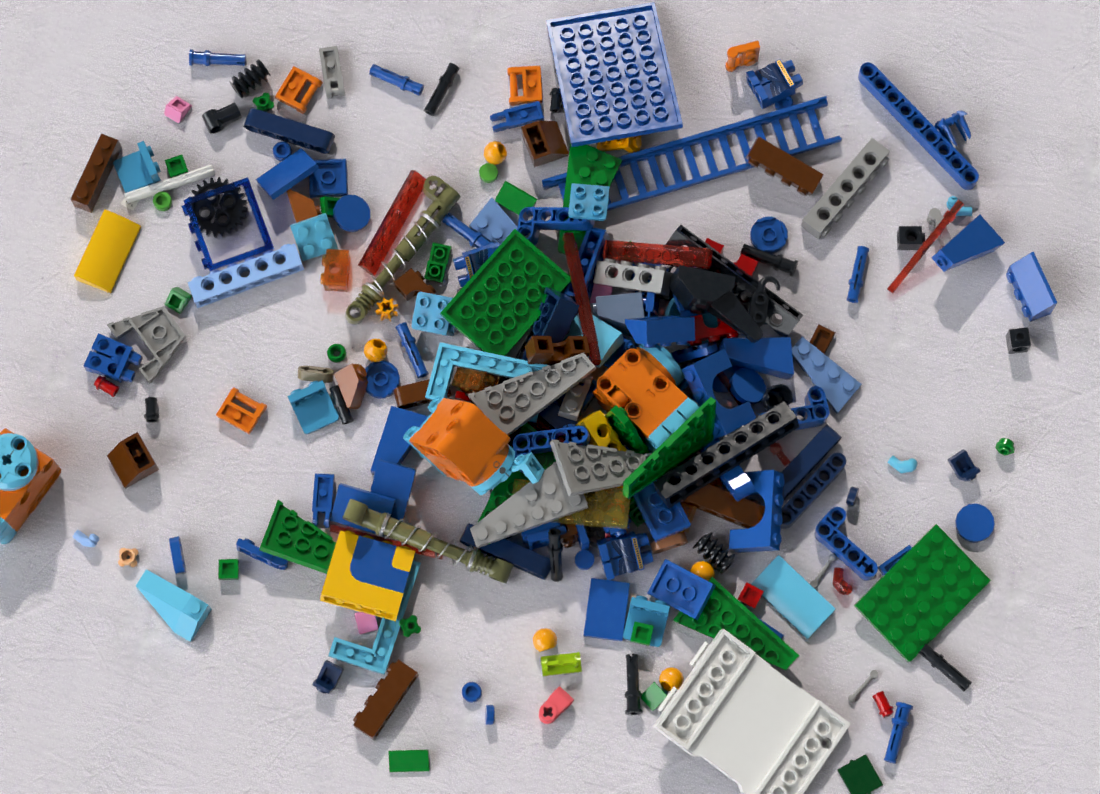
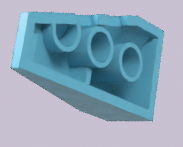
[136,569,212,642]

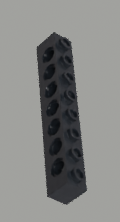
[664,225,803,337]
[653,402,799,508]

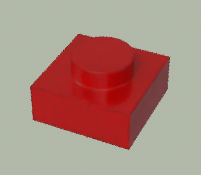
[738,582,765,609]

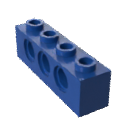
[564,227,611,307]

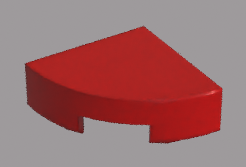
[455,391,471,403]

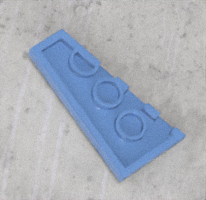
[469,198,526,245]
[792,337,862,414]

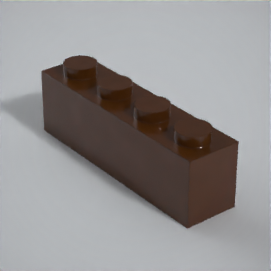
[70,134,122,213]
[745,137,824,196]
[682,484,765,529]
[353,659,419,741]

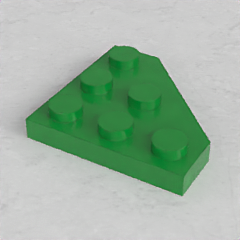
[605,405,649,454]

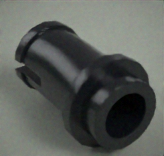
[550,88,562,113]
[144,397,159,423]

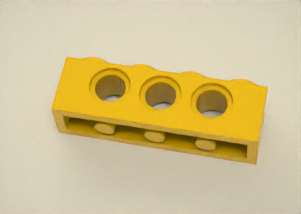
[575,410,627,490]

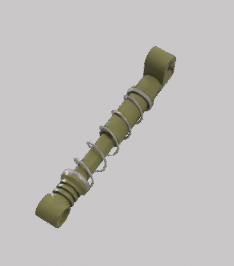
[345,176,461,325]
[343,499,514,584]

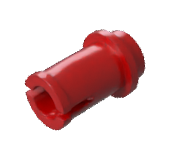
[94,376,120,397]
[872,691,894,718]

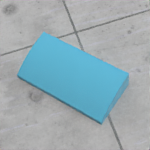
[563,307,624,368]
[751,555,836,639]

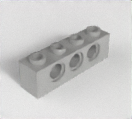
[593,258,673,296]

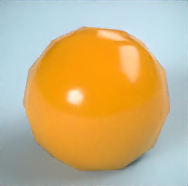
[484,141,507,165]
[364,339,388,362]
[690,561,715,581]
[533,628,557,652]
[659,667,684,692]

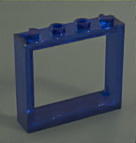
[181,177,274,272]

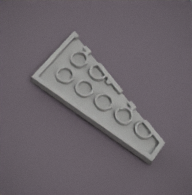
[468,353,596,436]
[550,439,673,496]
[470,462,589,548]

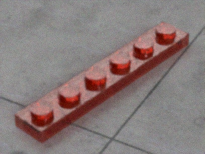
[358,170,426,276]
[603,240,713,269]

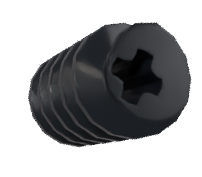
[229,59,271,98]
[693,532,735,575]

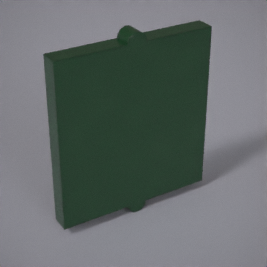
[837,754,883,794]

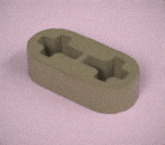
[297,365,334,383]

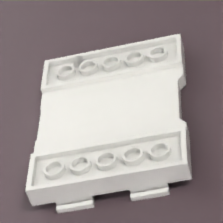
[653,629,850,794]

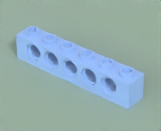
[187,244,304,308]

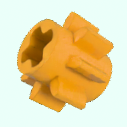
[375,297,399,322]

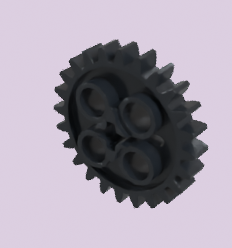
[186,177,248,238]

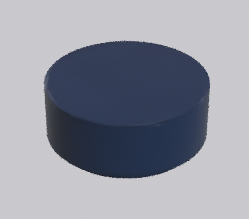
[846,486,859,507]

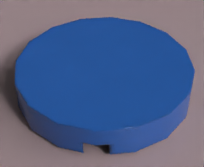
[333,195,370,232]
[750,216,788,254]
[365,361,400,398]
[729,368,766,405]
[955,503,995,543]

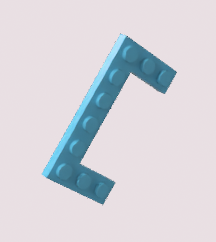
[425,342,548,423]
[328,560,421,675]

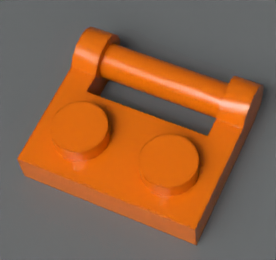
[725,41,760,72]
[275,66,323,114]
[507,66,542,106]
[216,387,267,435]

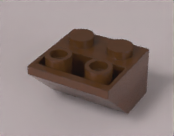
[521,121,569,168]
[107,432,159,489]

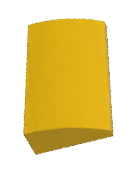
[74,209,141,293]

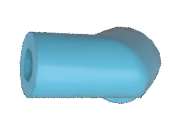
[946,196,972,216]
[887,455,918,473]

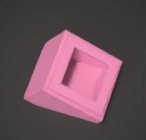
[164,96,192,123]
[590,283,613,304]
[355,612,379,635]

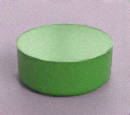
[479,163,498,183]
[153,192,172,211]

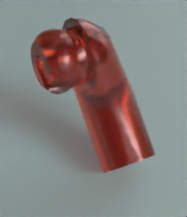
[832,567,852,595]

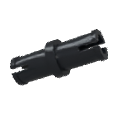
[329,385,354,425]

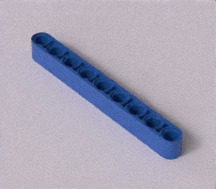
[858,62,979,190]

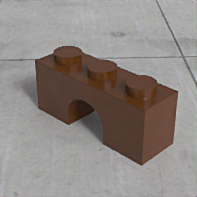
[394,268,437,301]
[525,336,590,364]

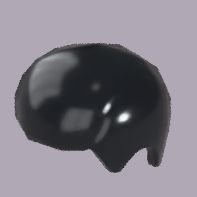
[762,384,793,411]

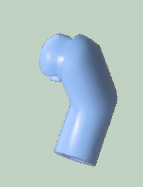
[73,530,99,547]

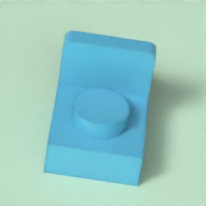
[511,452,544,484]

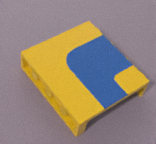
[320,531,415,621]

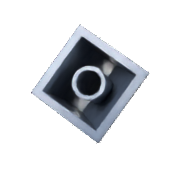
[592,292,644,338]

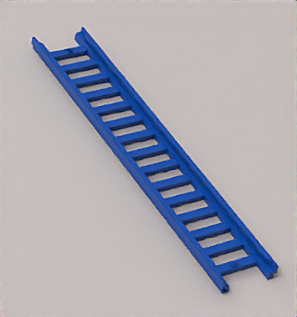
[542,96,842,211]

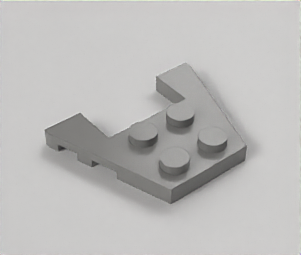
[107,306,186,384]

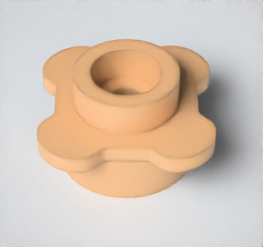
[118,548,139,567]

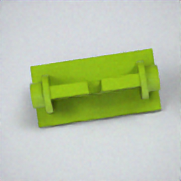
[541,652,582,676]

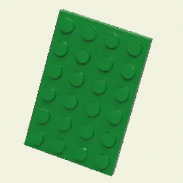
[440,229,572,356]
[853,524,991,663]

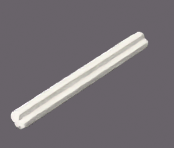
[125,165,215,203]

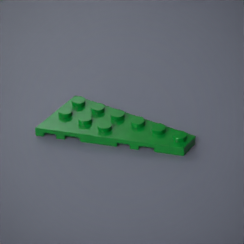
[558,142,622,259]
[259,500,336,574]

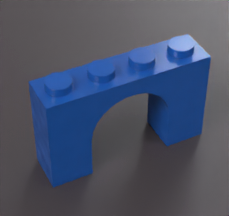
[681,349,756,439]
[729,470,785,553]

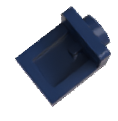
[947,449,981,481]
[312,660,344,694]

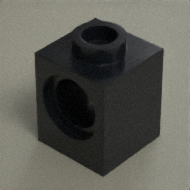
[897,226,925,250]
[1006,327,1031,354]

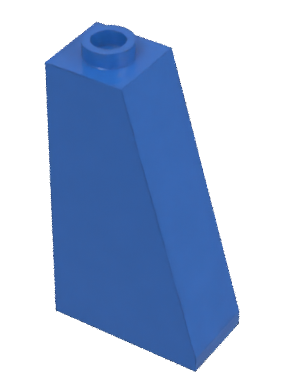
[931,214,1005,272]
[717,337,794,379]
[370,406,428,476]

